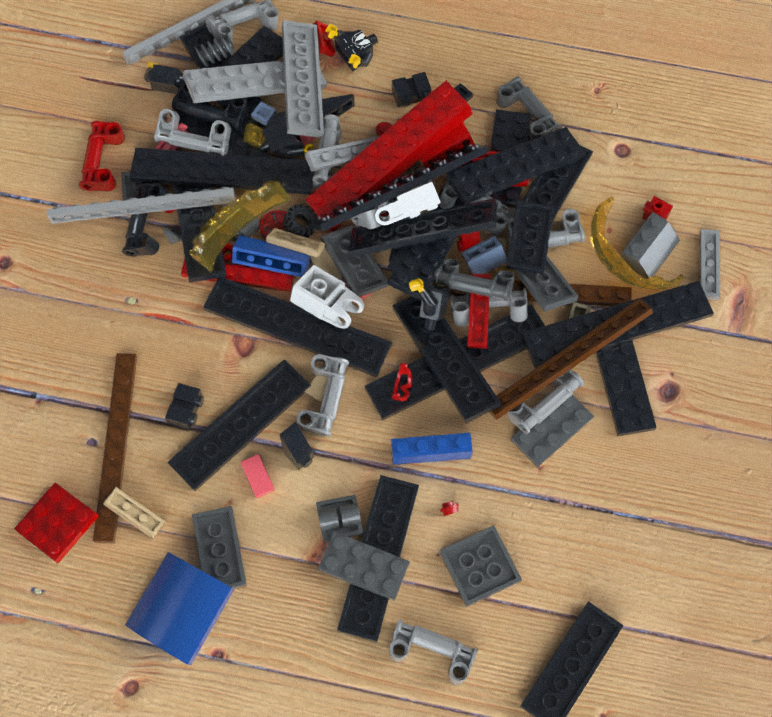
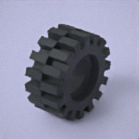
[283,204,318,238]

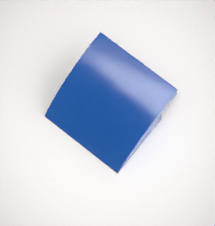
[125,552,234,665]

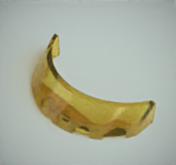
[189,181,290,273]
[590,196,684,289]

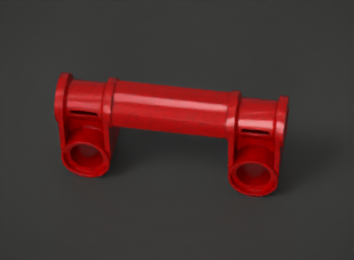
[79,121,125,192]

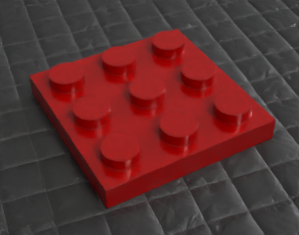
[14,482,99,564]

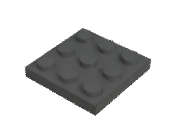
[439,525,522,607]

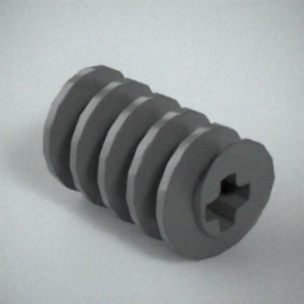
[195,33,235,67]

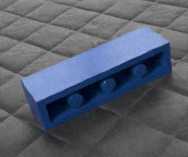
[232,236,311,277]
[391,433,473,465]

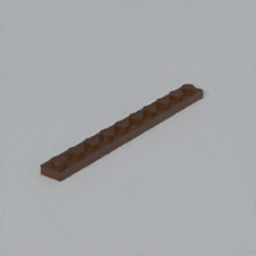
[445,279,632,306]
[489,298,653,420]
[93,353,137,544]

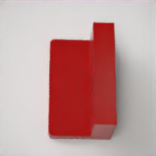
[313,21,336,57]

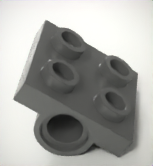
[316,495,363,543]

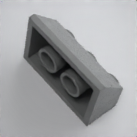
[619,212,680,281]

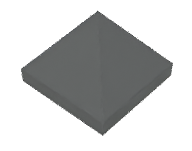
[163,227,182,244]

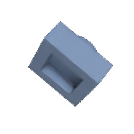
[251,102,276,126]

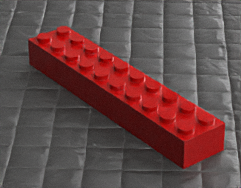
[305,80,473,232]

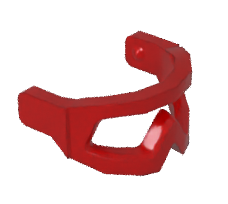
[392,363,412,402]

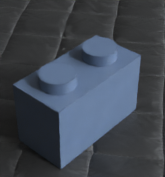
[462,236,507,274]

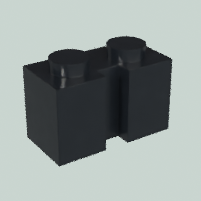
[392,72,431,107]
[165,383,204,431]

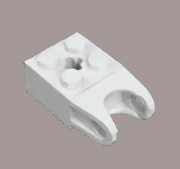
[375,180,441,225]
[290,265,364,329]

